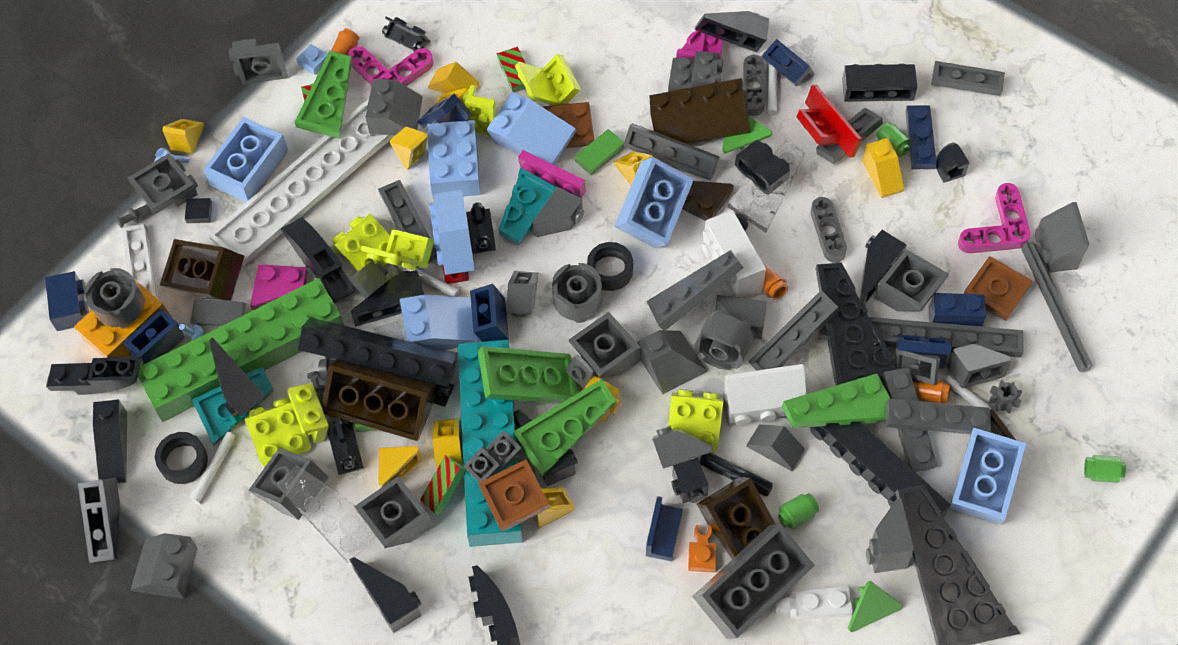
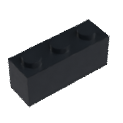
[842,63,918,102]

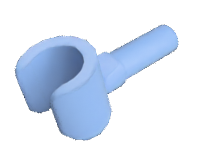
[154,148,189,163]
[179,324,205,340]

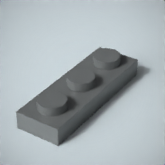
[931,61,1005,96]
[816,108,883,164]

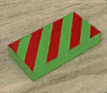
[496,46,526,92]
[420,455,466,515]

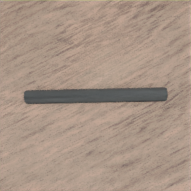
[1021,241,1093,373]

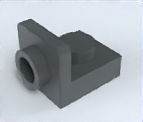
[566,355,599,389]

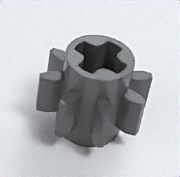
[989,380,1022,414]

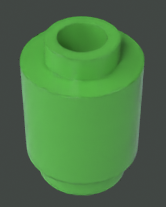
[876,122,911,157]
[1084,455,1126,483]
[778,493,819,529]

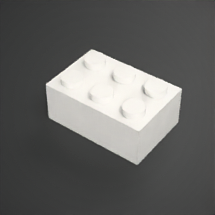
[702,210,766,299]

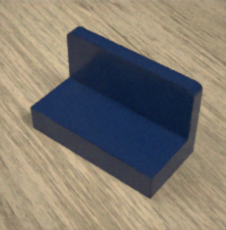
[761,39,815,86]
[417,93,472,129]
[894,334,952,369]
[646,496,683,562]

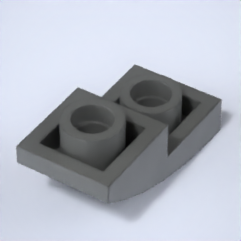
[190,299,246,327]
[464,430,524,482]

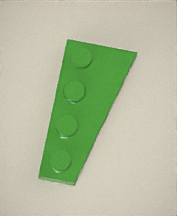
[295,51,352,139]
[782,374,890,428]
[513,379,616,478]

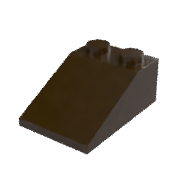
[160,239,245,301]
[697,477,776,559]

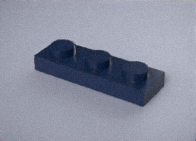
[905,105,937,170]

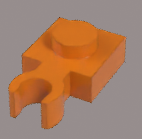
[688,525,716,573]

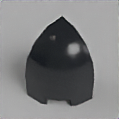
[936,142,969,183]

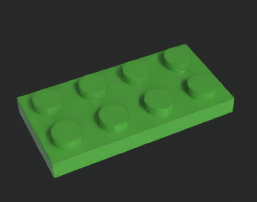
[478,346,578,403]

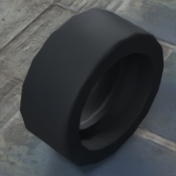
[587,242,633,291]
[154,432,208,484]

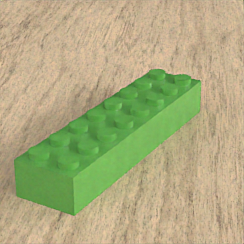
[138,278,344,422]

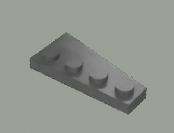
[646,250,744,331]

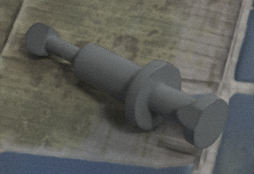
[115,204,152,228]
[307,371,331,428]

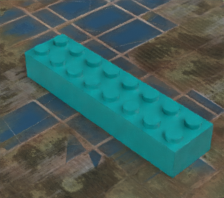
[458,340,523,547]

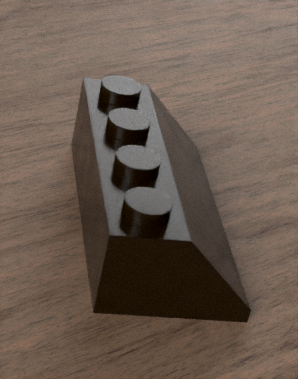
[649,78,751,144]
[321,360,437,441]

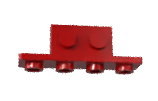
[796,84,862,158]

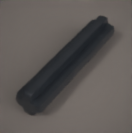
[700,452,773,496]

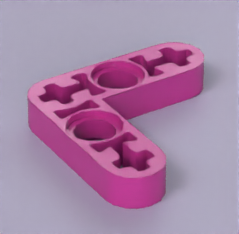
[348,46,434,86]
[958,183,1030,254]

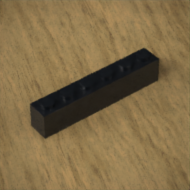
[298,317,458,387]
[809,421,951,517]

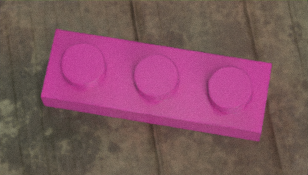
[518,150,586,199]

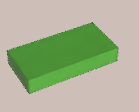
[575,129,625,175]

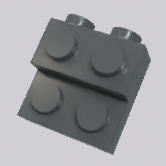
[229,39,288,85]
[668,51,723,92]
[128,153,198,214]

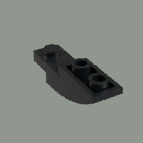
[281,217,356,304]
[46,357,142,395]
[468,565,520,645]

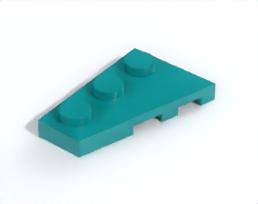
[498,167,557,246]
[192,367,274,446]

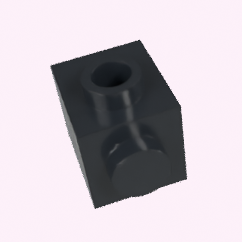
[671,458,709,503]

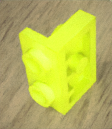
[462,85,496,135]
[287,383,328,444]

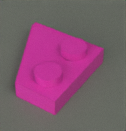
[676,31,723,59]
[250,264,308,310]

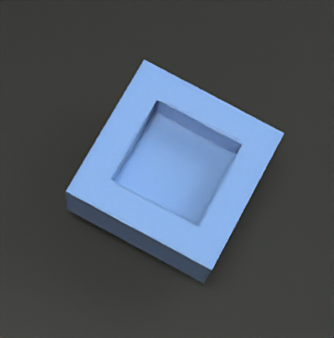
[296,44,328,75]

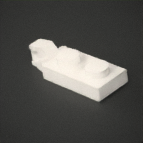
[774,586,853,621]

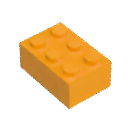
[74,279,171,358]

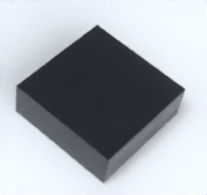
[185,198,212,223]

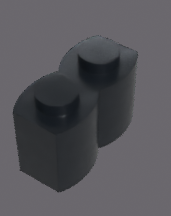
[734,140,791,195]

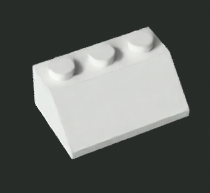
[723,364,806,426]

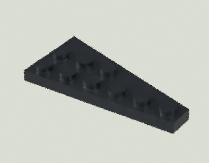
[815,262,897,388]
[895,484,1021,645]

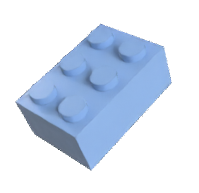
[203,117,288,202]
[427,120,481,197]
[614,157,694,248]
[429,190,475,275]
[949,428,1027,525]

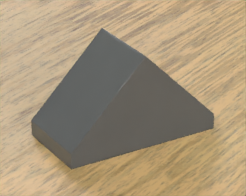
[894,348,940,385]
[746,424,805,471]

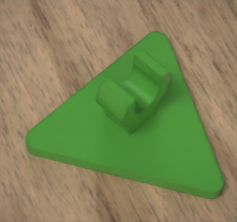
[722,116,772,154]
[848,581,902,632]

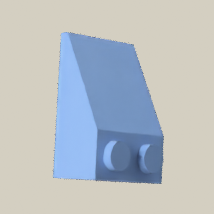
[487,92,577,165]
[400,295,482,350]

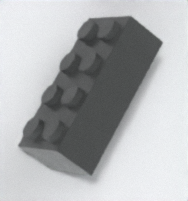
[692,523,815,639]

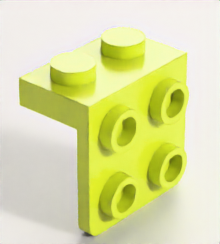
[515,54,581,105]
[330,213,390,272]
[360,229,434,271]
[668,389,724,453]
[245,397,311,466]

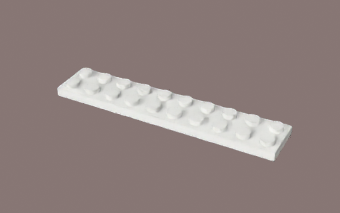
[208,99,395,268]

